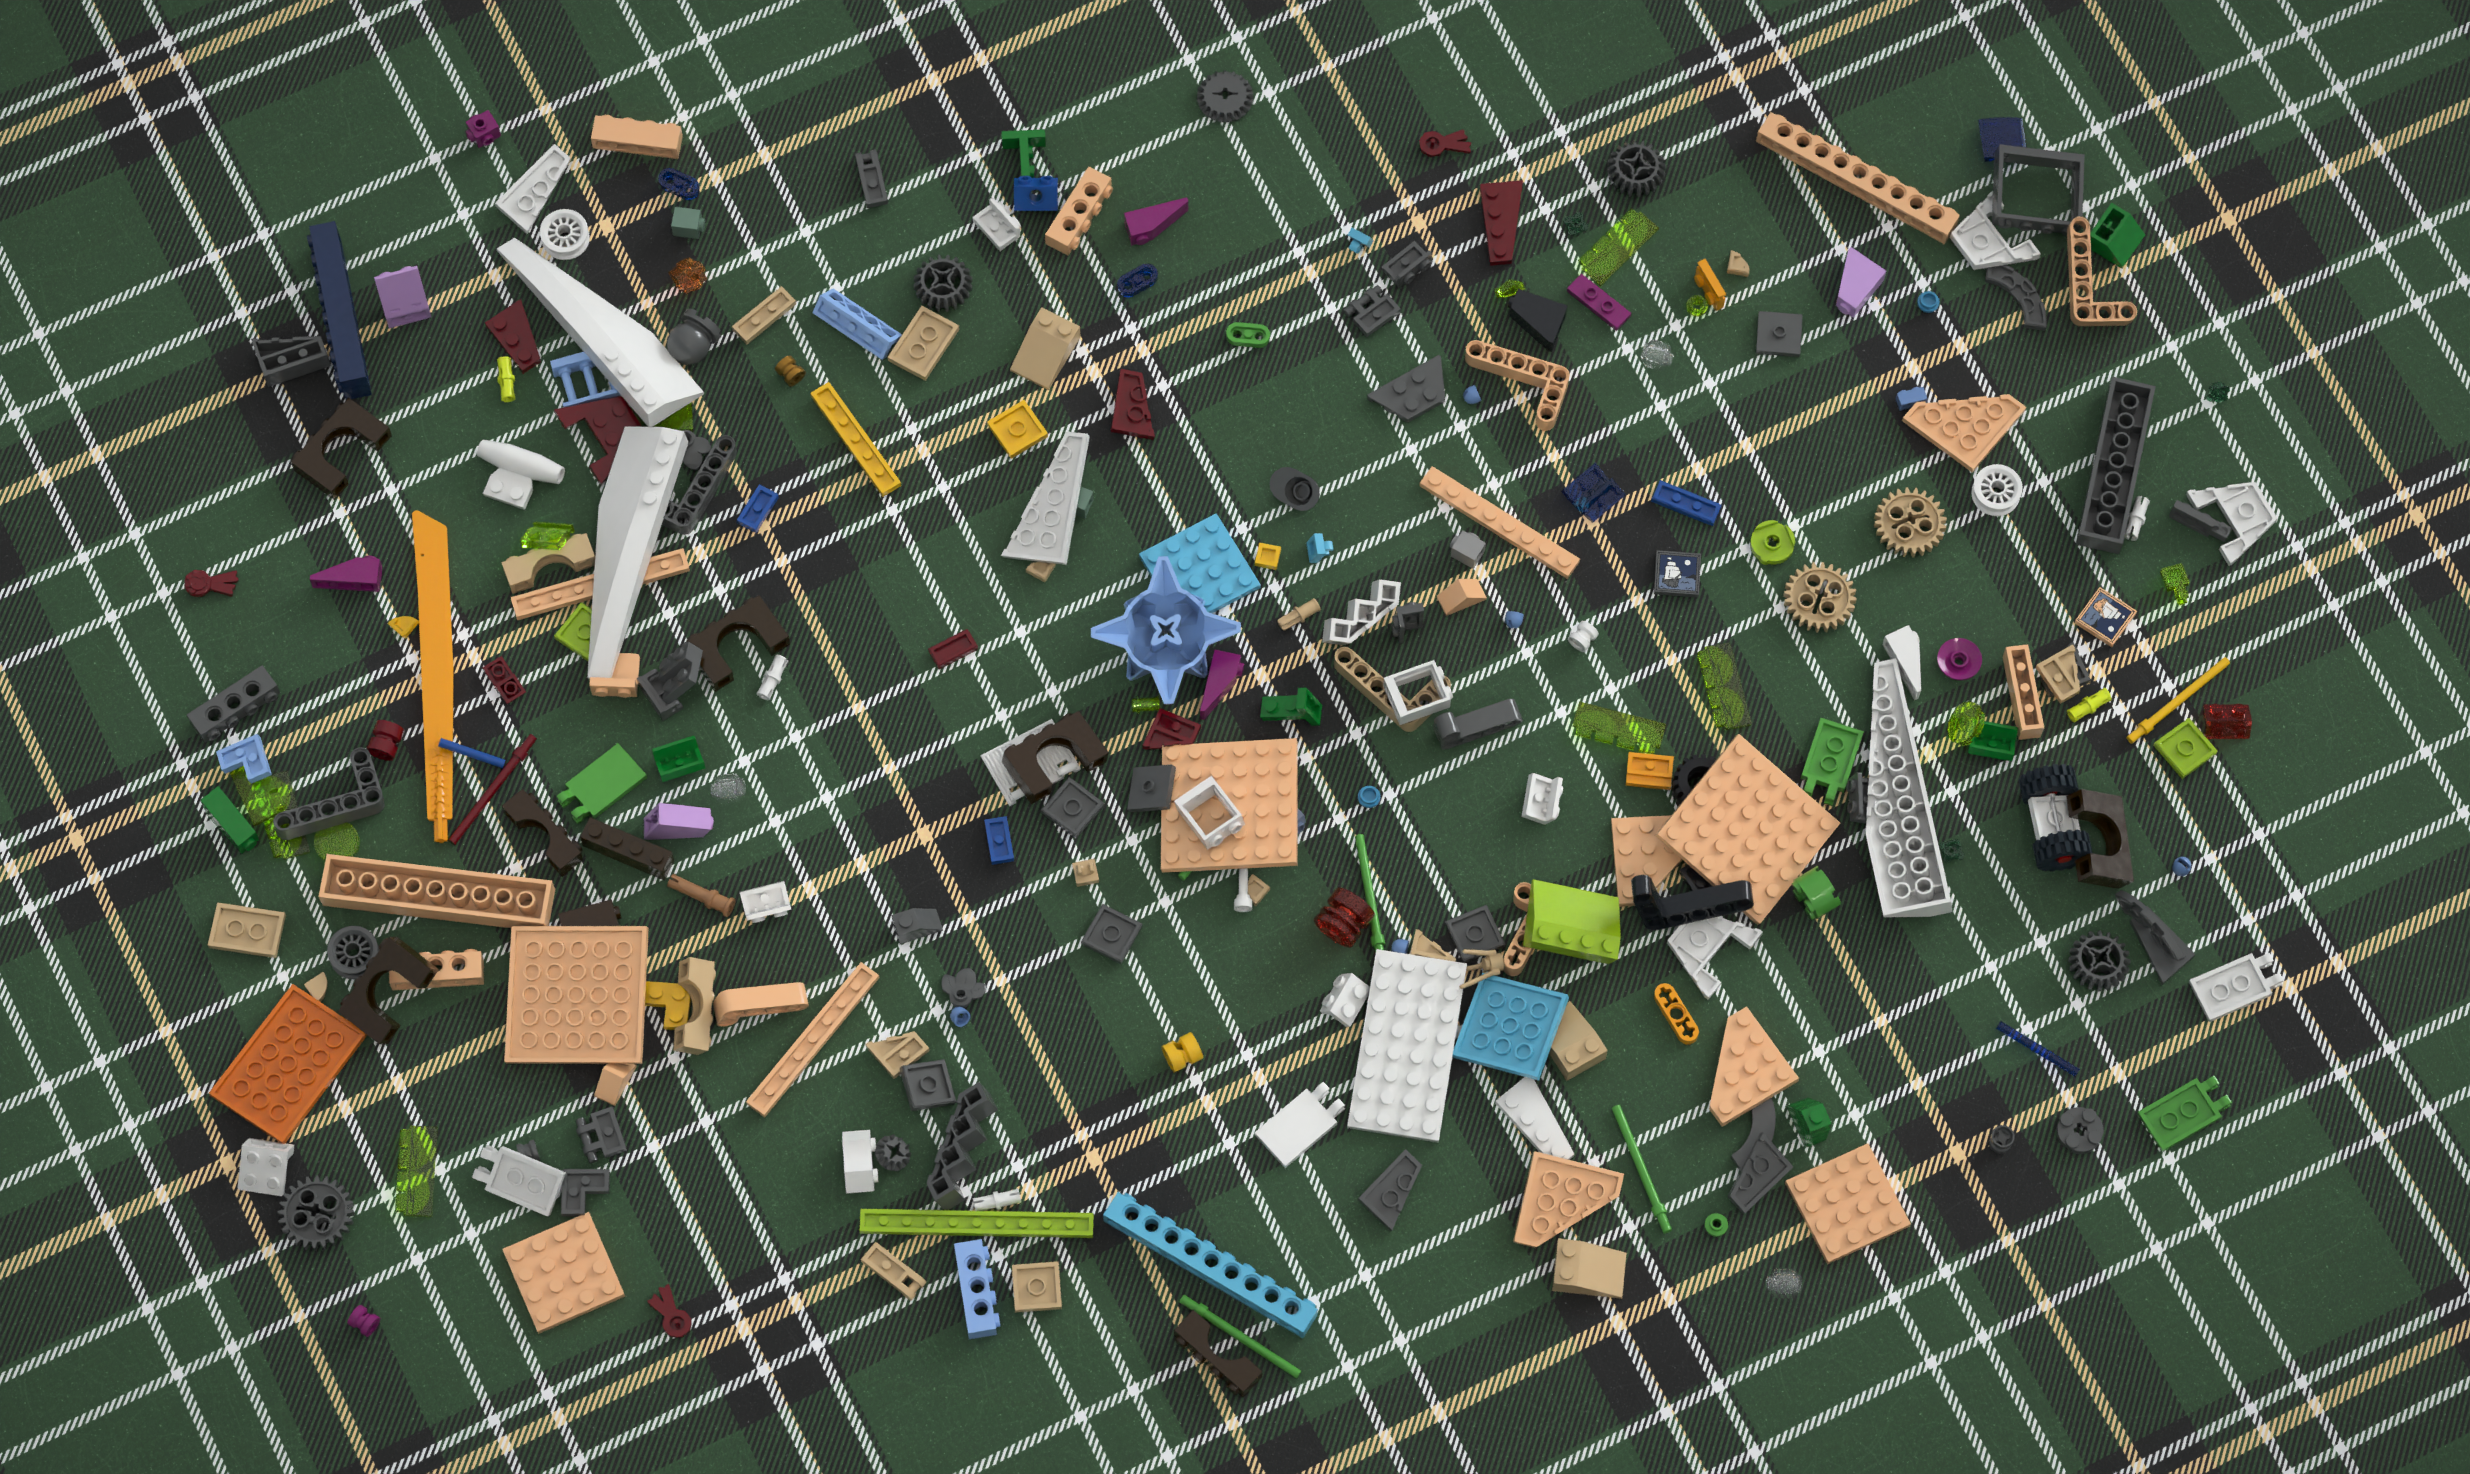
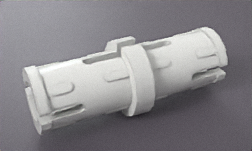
[2125,496,2150,541]
[756,655,788,700]
[973,1188,1021,1211]

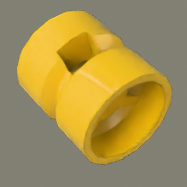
[1161,1032,1203,1073]

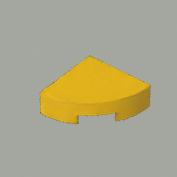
[387,616,420,639]

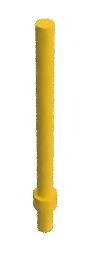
[2126,657,2230,744]

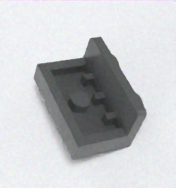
[1382,241,1432,288]
[1391,602,1424,644]
[1846,772,1869,823]

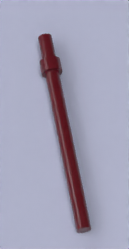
[448,734,537,845]

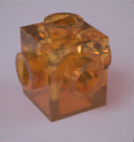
[668,258,707,294]

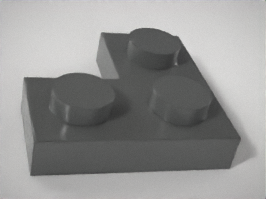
[561,1169,610,1216]

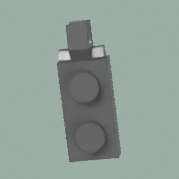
[2169,500,2232,542]

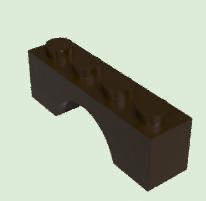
[502,789,583,877]
[1174,1310,1263,1398]

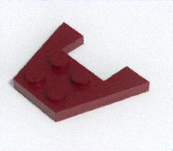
[554,396,642,486]

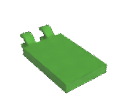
[1801,718,1864,806]
[557,743,647,824]
[2137,1076,2232,1152]

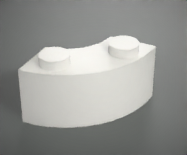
[842,1130,878,1193]

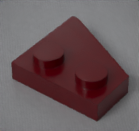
[1142,708,1201,750]

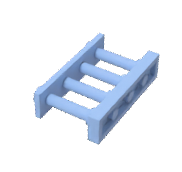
[550,352,621,407]

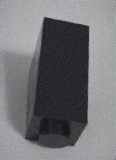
[1508,289,1568,352]

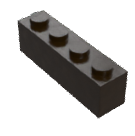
[580,817,674,881]

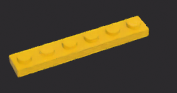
[810,382,901,497]

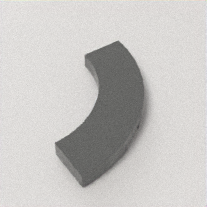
[1985,265,2047,331]
[2115,890,2184,960]
[1731,1098,1776,1171]

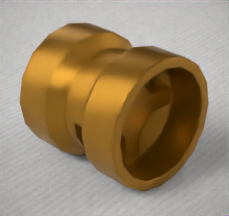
[775,355,806,386]

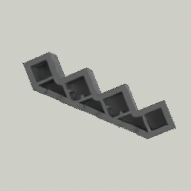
[926,1082,998,1210]

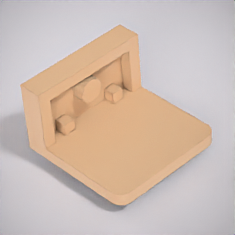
[589,653,640,698]

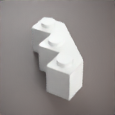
[1322,579,1401,645]

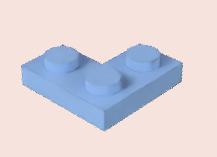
[216,734,272,784]

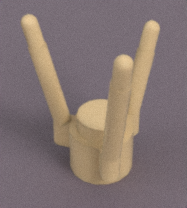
[1459,949,1504,989]

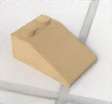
[1010,307,1081,390]
[1549,1001,1608,1081]
[1552,1238,1626,1299]

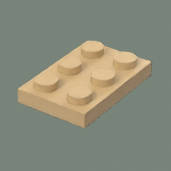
[887,306,959,381]
[208,903,286,958]

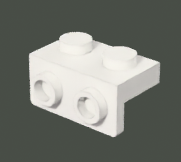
[973,197,1021,251]
[1521,773,1563,825]
[740,881,791,923]
[1320,973,1370,1027]

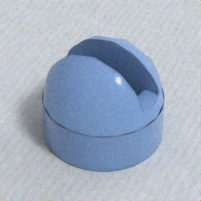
[1463,385,1481,404]
[1505,611,1524,628]
[2172,857,2191,876]
[1392,939,1409,954]
[950,1007,970,1027]

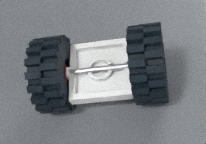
[2018,764,2093,872]

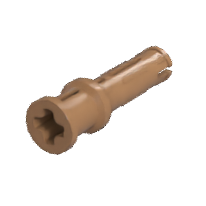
[667,874,736,917]

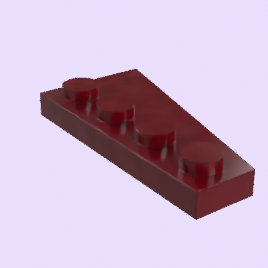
[1480,180,1523,266]

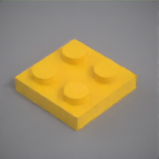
[987,400,1048,459]

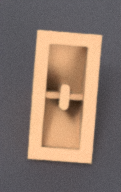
[1437,579,1487,616]
[594,1063,637,1106]

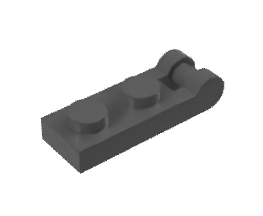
[855,149,888,208]

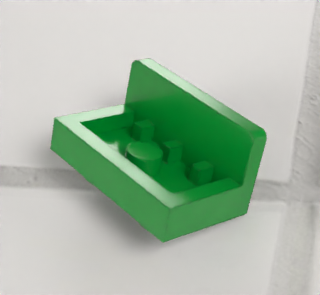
[1968,719,2018,761]
[652,736,705,782]

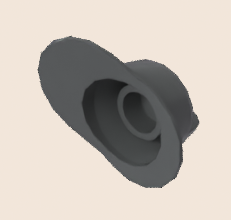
[1269,467,1320,511]

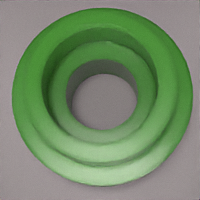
[1705,1213,1728,1237]

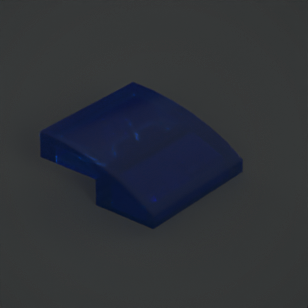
[1978,117,2027,162]
[1561,463,1626,523]

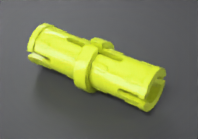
[497,356,515,402]
[2067,688,2112,722]

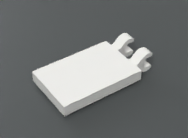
[2189,953,2284,1022]
[1255,1082,1345,1168]
[472,1145,566,1217]

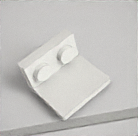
[238,1138,294,1196]

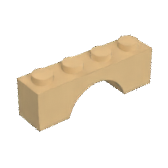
[501,533,595,594]
[673,957,716,1055]

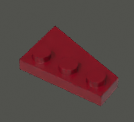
[485,299,541,374]
[1110,369,1155,440]

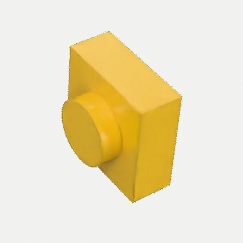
[1255,542,1281,570]

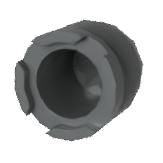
[667,309,722,366]

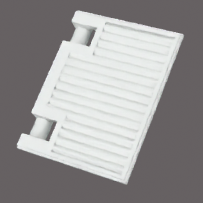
[980,719,1081,806]

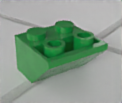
[2090,203,2145,268]

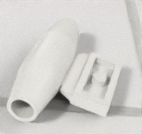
[477,440,565,510]

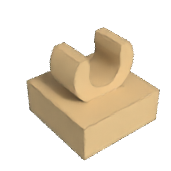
[1072,859,1099,887]

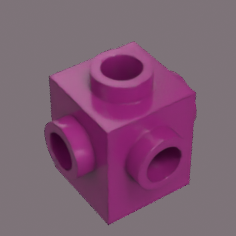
[465,110,501,148]

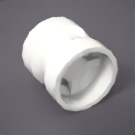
[1568,621,1599,652]

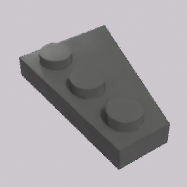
[2130,906,2195,985]
[1727,1132,1793,1214]
[1357,1149,1422,1232]

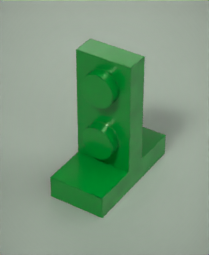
[1002,129,1046,178]
[1260,688,1322,726]

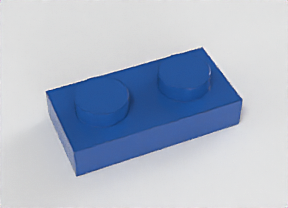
[737,484,779,533]
[984,816,1014,865]

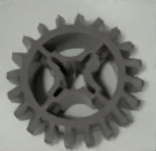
[1607,140,1666,198]
[914,254,973,312]
[2068,930,2131,992]

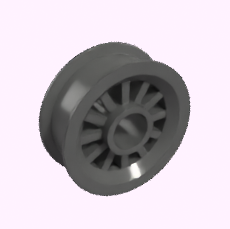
[327,926,380,979]

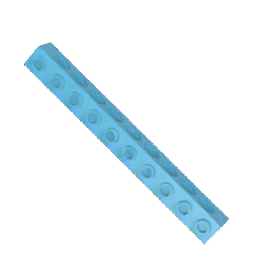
[1103,1192,1318,1338]

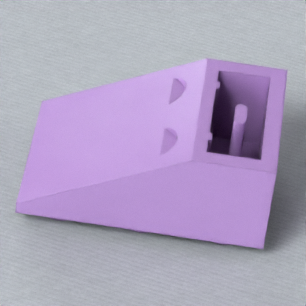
[374,266,431,328]

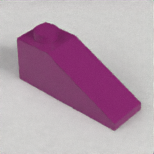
[1124,197,1188,245]
[310,556,383,592]
[1200,650,1244,720]

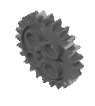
[278,1175,355,1251]

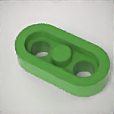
[1226,322,1270,348]

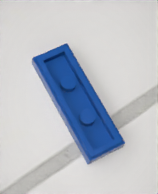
[1651,480,1722,526]

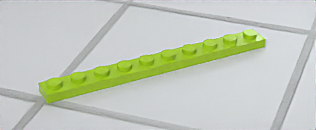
[860,1209,1094,1238]

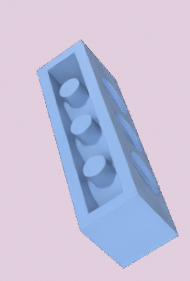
[954,1239,1000,1339]

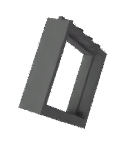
[1992,144,2085,236]

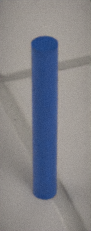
[438,738,506,768]

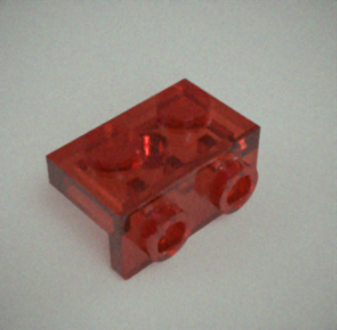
[2202,704,2252,739]

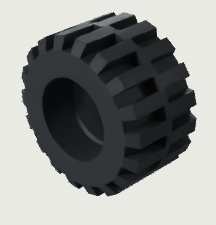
[1671,754,1715,806]

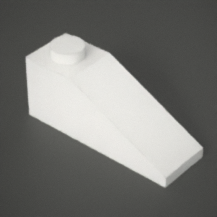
[1882,625,1921,700]

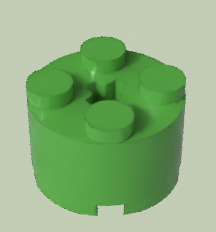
[1792,866,1841,920]

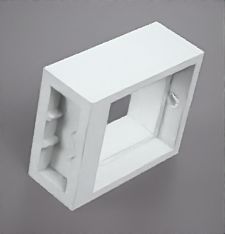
[1383,660,1453,725]
[1174,776,1245,850]

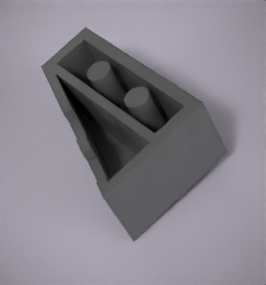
[251,336,331,387]

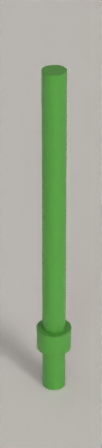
[1355,834,1385,953]
[1612,1105,1672,1234]
[1179,1294,1301,1379]

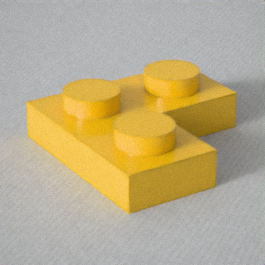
[645,981,691,1030]

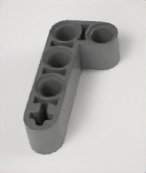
[1433,699,1523,750]

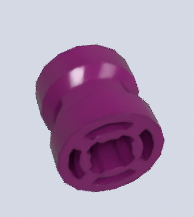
[347,1305,380,1337]

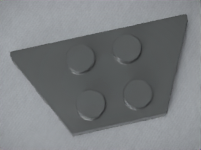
[1367,355,1445,423]

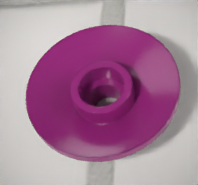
[1937,638,1982,680]

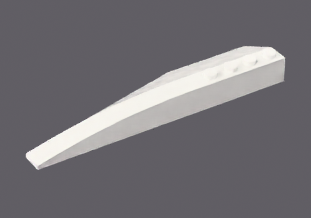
[497,238,704,427]
[587,427,688,679]
[1865,658,1952,917]

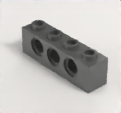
[187,665,280,743]

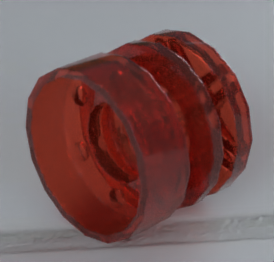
[1314,887,1375,948]

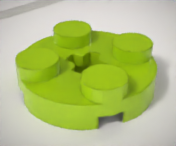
[1750,520,1795,565]

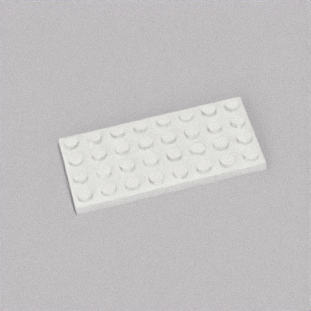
[1347,949,1467,1143]

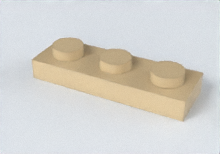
[732,286,796,344]

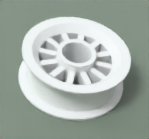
[540,209,590,260]
[1971,464,2022,516]

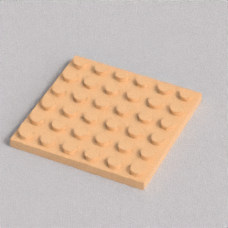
[1655,734,1840,925]
[1161,738,1298,873]
[504,926,649,1064]

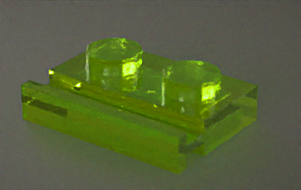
[520,521,575,550]

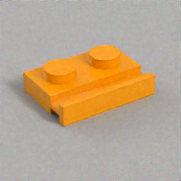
[1694,259,1726,311]
[1625,752,1674,790]

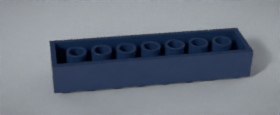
[307,221,372,400]

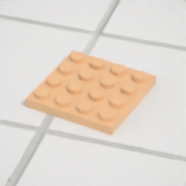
[1785,1143,1911,1264]
[502,1212,625,1334]

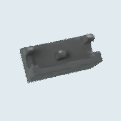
[637,669,684,721]

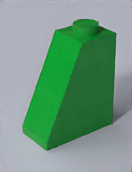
[200,786,259,854]
[1787,1098,1832,1148]

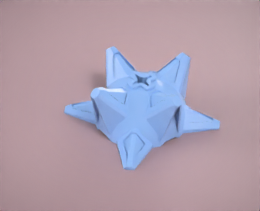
[1091,556,1241,704]

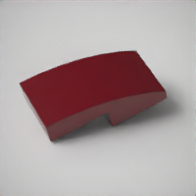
[482,656,526,704]

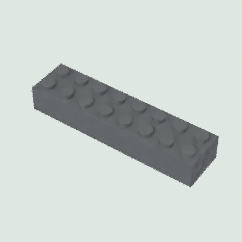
[2075,376,2156,554]

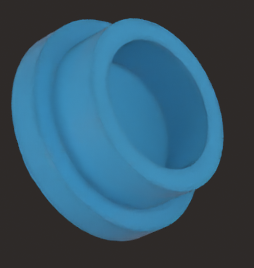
[1917,291,1940,313]
[1358,786,1380,808]

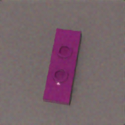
[1567,273,1631,331]

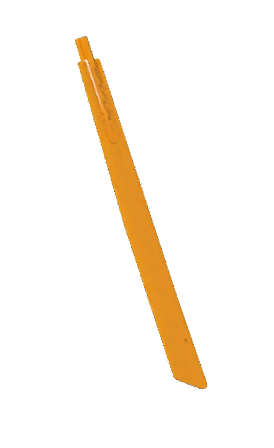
[412,510,454,843]

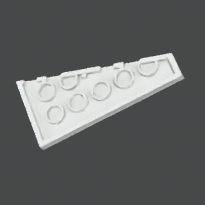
[1001,431,1090,565]

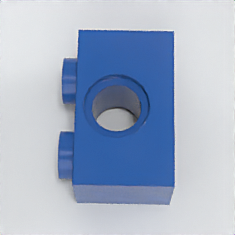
[1014,176,1058,211]

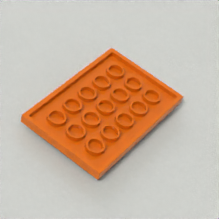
[209,984,367,1144]

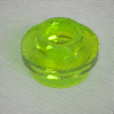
[1686,295,1708,317]

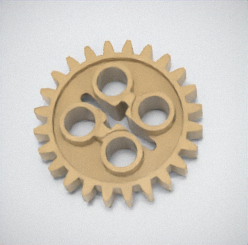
[1874,487,1947,558]
[1783,562,1857,633]

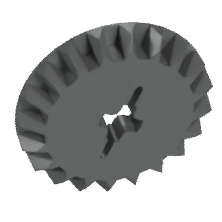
[1197,70,1253,122]

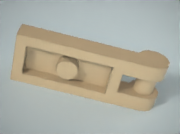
[861,1242,927,1301]

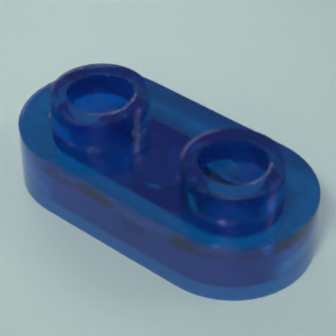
[658,168,700,200]
[1117,264,1158,297]

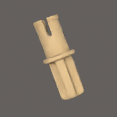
[1277,598,1321,631]

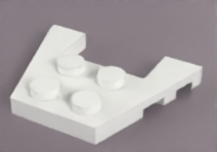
[1950,191,2041,270]
[2186,482,2278,566]
[1667,916,1763,1000]

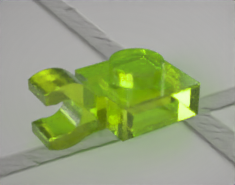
[2160,563,2190,605]

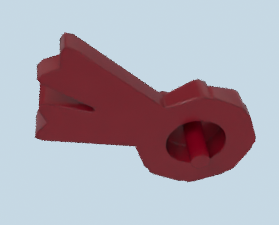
[1419,129,1471,157]
[184,570,239,597]
[648,1284,692,1338]

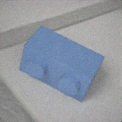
[1896,387,1927,411]

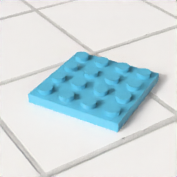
[1139,513,1261,613]
[1452,973,1569,1080]

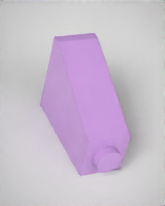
[1836,247,1886,318]
[644,803,714,840]

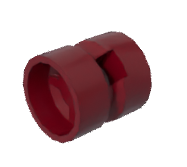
[366,720,404,761]

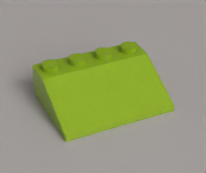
[1523,879,1621,964]

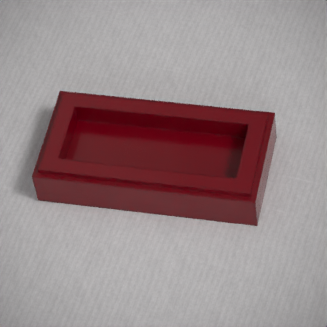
[928,629,978,670]

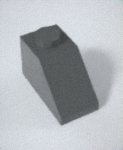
[891,908,943,944]

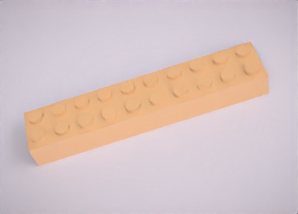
[318,854,555,928]

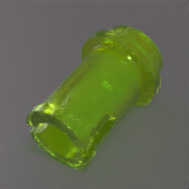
[1131,696,1160,714]

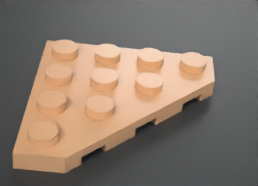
[1902,394,2026,473]
[1611,815,1682,907]
[1709,1007,1799,1127]
[1513,1151,1624,1248]

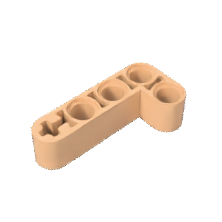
[1504,882,1534,976]
[713,982,809,1027]

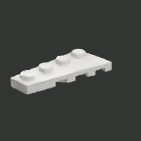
[495,144,571,234]
[1495,1077,1574,1160]

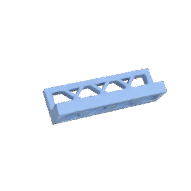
[812,289,902,360]

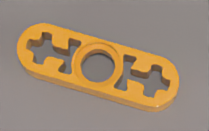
[1654,983,1699,1045]

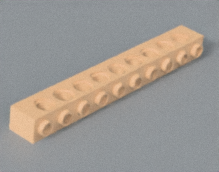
[1756,112,1960,244]

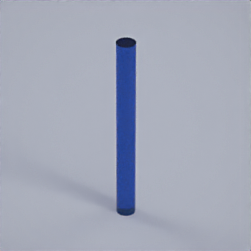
[1996,1021,2080,1077]

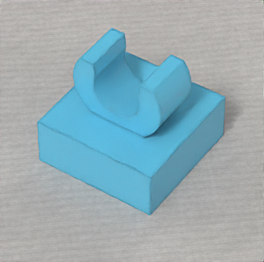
[1348,228,1374,254]
[1306,533,1334,563]

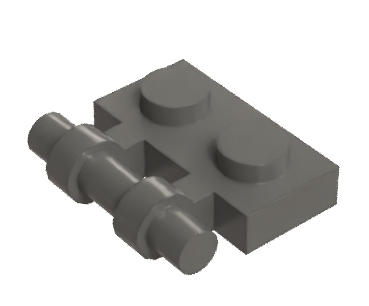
[1343,285,1401,337]
[576,1107,627,1163]

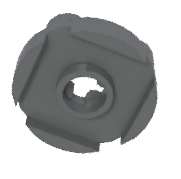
[2056,1107,2104,1154]

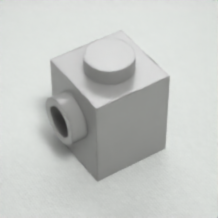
[1449,531,1486,569]

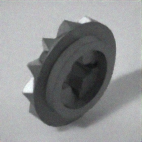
[875,1134,912,1171]

